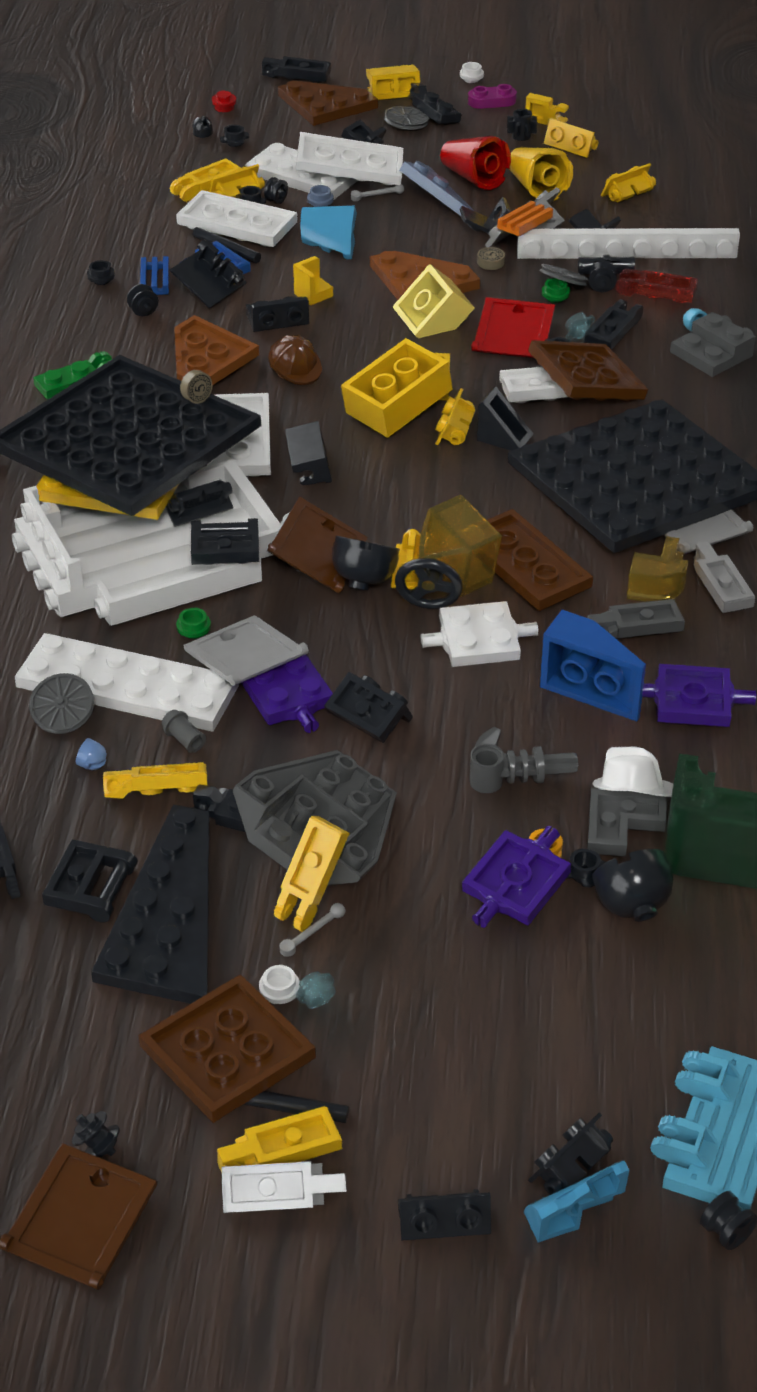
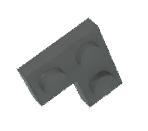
[587,789,667,856]

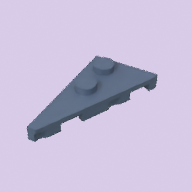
[399,160,474,216]

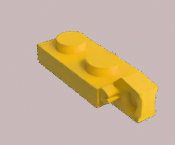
[103,762,207,799]
[217,1106,342,1174]

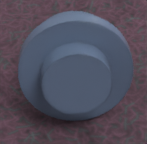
[307,185,334,207]

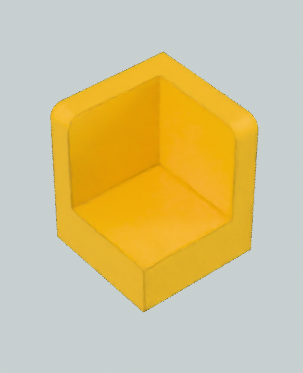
[293,256,333,306]

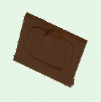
[267,496,368,594]
[0,1143,158,1290]

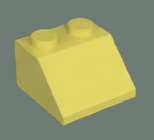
[393,264,475,338]

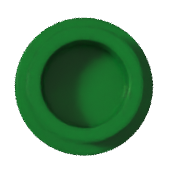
[542,278,570,303]
[176,608,211,639]

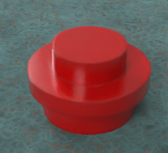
[212,90,236,112]

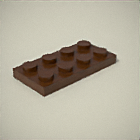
[460,509,593,611]

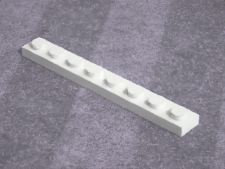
[517,228,740,259]

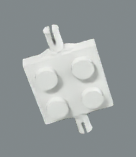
[420,601,538,667]

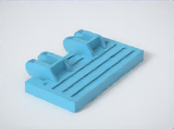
[650,1046,757,1210]

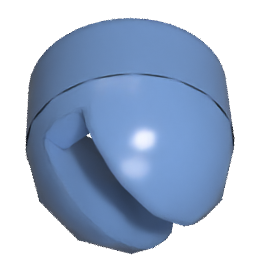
[75,738,107,770]

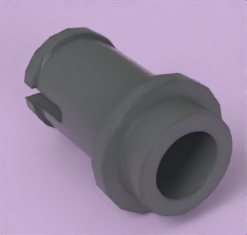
[162,710,206,753]

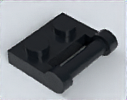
[191,518,259,565]
[42,839,138,923]

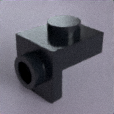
[341,119,386,144]

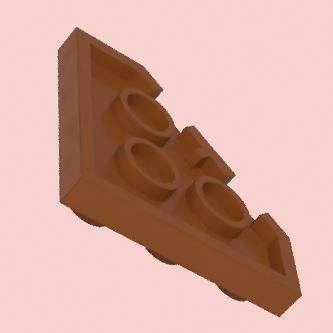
[370,251,480,300]
[174,315,259,385]

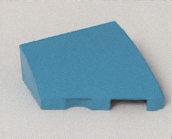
[300,205,357,259]
[524,1161,630,1242]

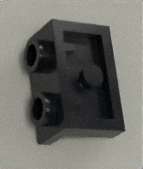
[246,296,309,332]
[324,672,413,743]

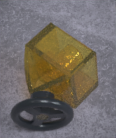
[395,494,502,609]

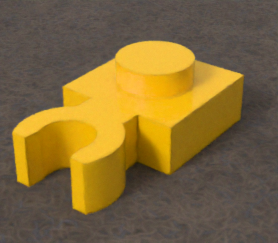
[525,93,569,125]

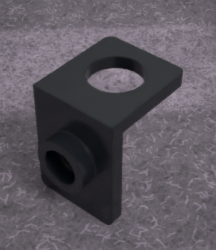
[459,197,510,233]
[569,209,622,229]

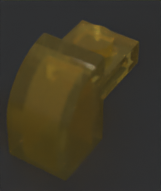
[627,536,688,602]

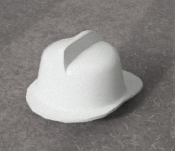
[593,746,683,797]

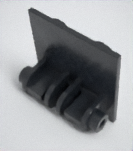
[170,239,247,309]

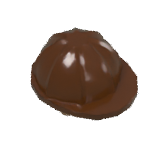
[268,335,322,385]

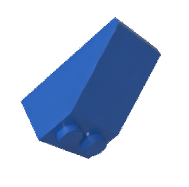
[540,610,646,722]

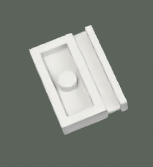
[499,367,568,403]

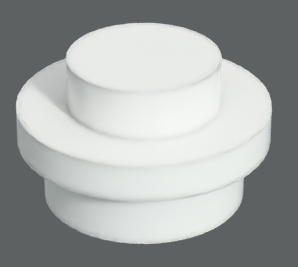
[460,62,484,83]
[259,965,300,1004]

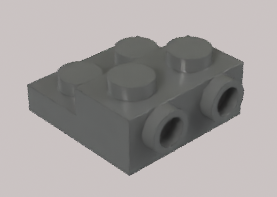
[670,312,756,377]

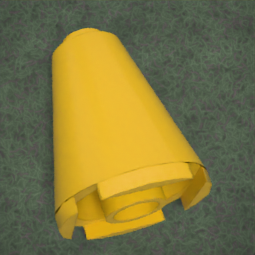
[509,147,573,201]

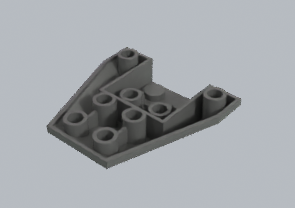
[233,750,397,885]

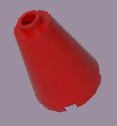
[440,136,511,190]

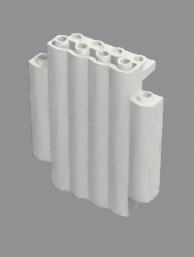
[12,459,282,626]

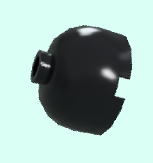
[332,536,400,590]
[592,849,673,922]

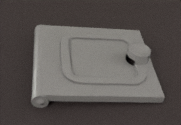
[664,510,753,554]
[184,615,309,686]

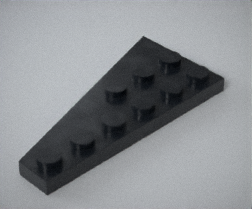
[91,804,210,1004]

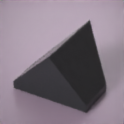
[477,387,533,451]

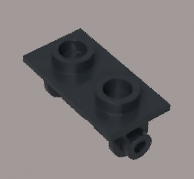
[166,479,233,527]
[528,1112,613,1195]
[398,1189,491,1241]

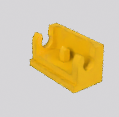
[366,64,420,100]

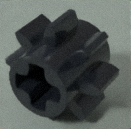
[507,109,537,141]

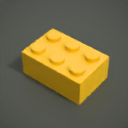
[341,338,453,438]

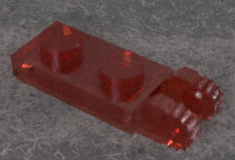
[615,269,698,303]

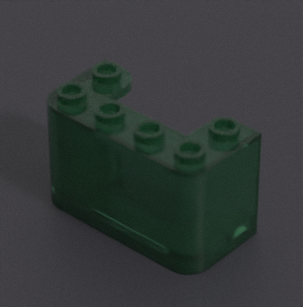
[664,753,757,889]

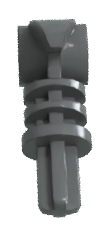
[469,727,579,793]

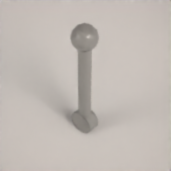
[351,184,404,201]
[279,903,346,957]

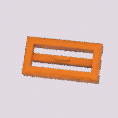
[497,201,553,236]

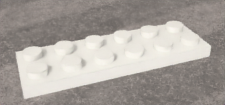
[15,633,239,732]

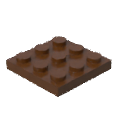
[528,340,649,401]
[138,974,316,1123]

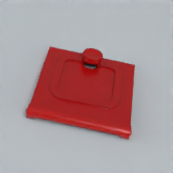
[471,297,555,358]

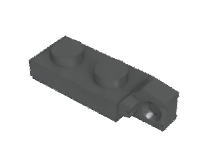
[587,599,685,638]

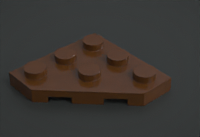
[278,81,378,126]

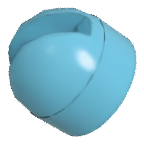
[683,308,707,331]

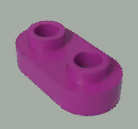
[468,84,517,109]

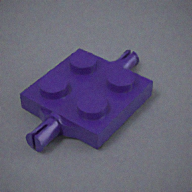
[241,655,333,733]
[642,664,756,727]
[462,826,571,928]

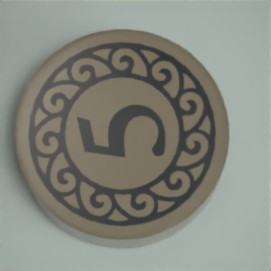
[477,247,505,270]
[180,370,213,404]

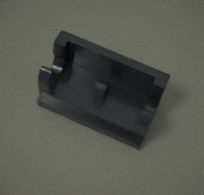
[285,421,332,485]

